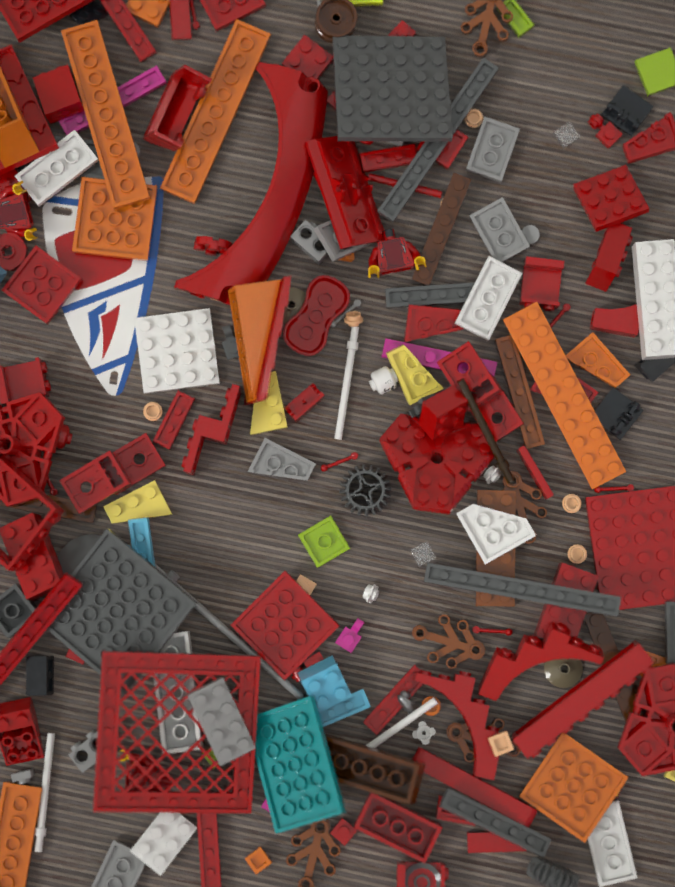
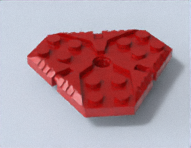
[0,392,65,507]
[379,414,495,514]
[617,663,675,776]

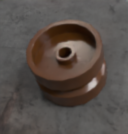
[315,0,357,44]

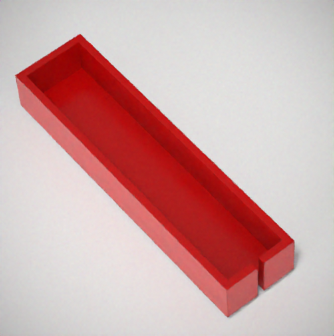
[512,640,654,759]

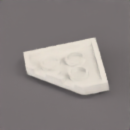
[456,504,536,564]

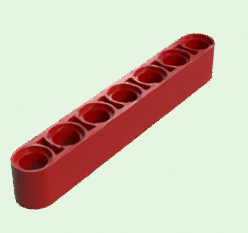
[412,747,538,828]

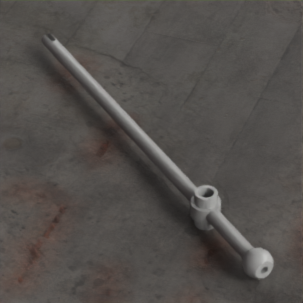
[129,543,303,699]

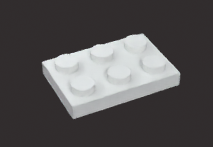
[130,813,197,876]

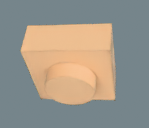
[297,574,317,595]
[488,731,514,757]

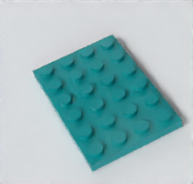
[255,696,346,834]

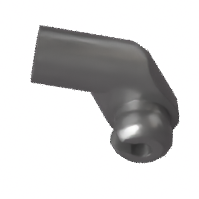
[397,690,417,714]

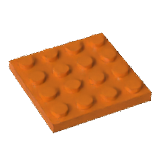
[72,177,158,261]
[519,732,629,843]

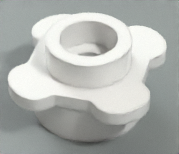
[483,465,501,484]
[363,584,379,604]
[412,721,435,745]

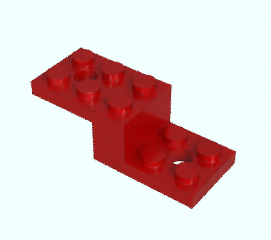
[437,341,524,442]
[181,384,242,476]
[59,433,166,514]

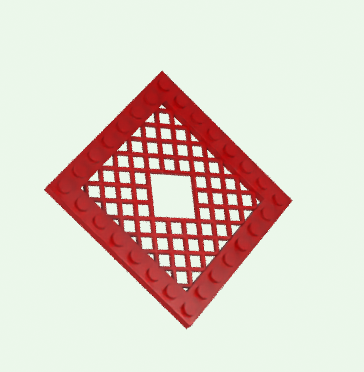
[93,651,261,813]

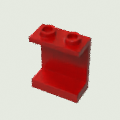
[33,64,84,124]
[520,256,564,311]
[0,357,51,406]
[397,861,449,887]

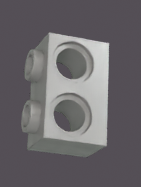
[290,220,328,265]
[68,729,97,773]

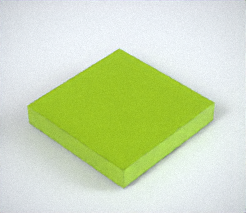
[634,47,675,96]
[298,516,350,568]

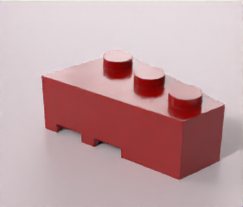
[585,223,633,292]

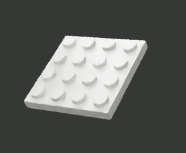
[134,308,220,394]

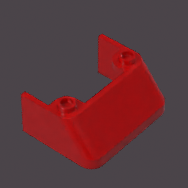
[143,64,212,151]

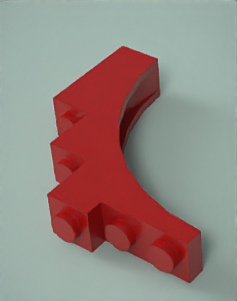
[589,304,639,338]
[478,622,604,701]
[413,670,500,780]

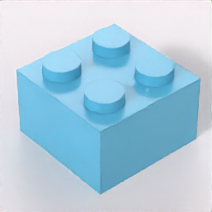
[298,656,352,713]

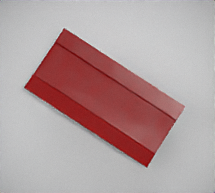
[305,136,384,250]

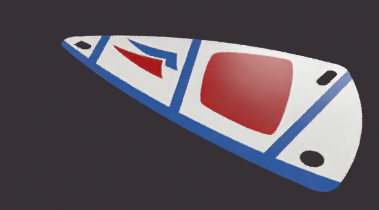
[43,175,164,396]

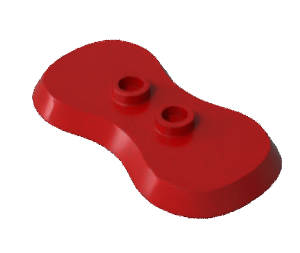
[283,275,350,356]

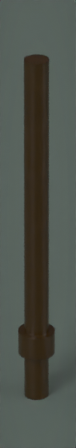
[457,378,515,483]

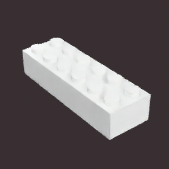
[632,239,675,360]
[154,631,204,754]

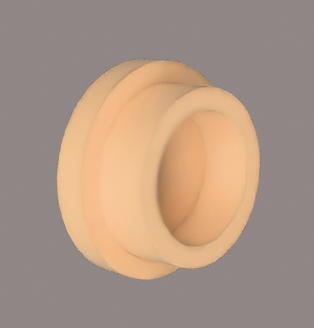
[464,109,483,128]
[344,311,363,327]
[143,402,163,421]
[562,494,581,513]
[567,544,587,564]

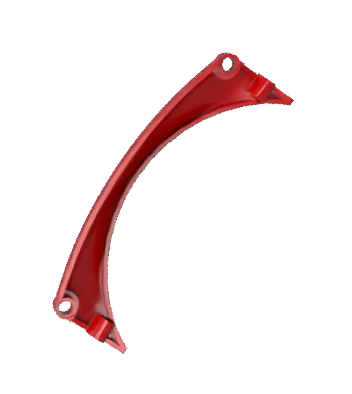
[174,62,328,305]

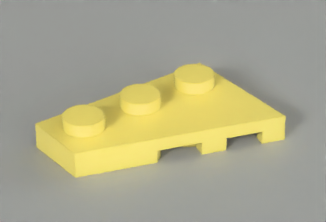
[386,345,444,405]
[250,371,288,435]
[103,480,173,524]

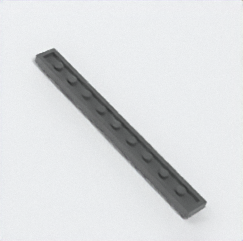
[377,57,499,222]
[424,563,621,617]

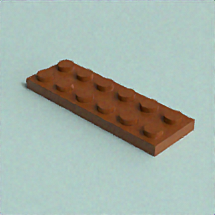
[476,490,516,607]

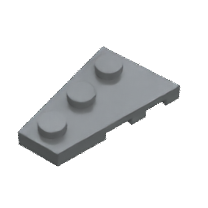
[247,438,316,481]

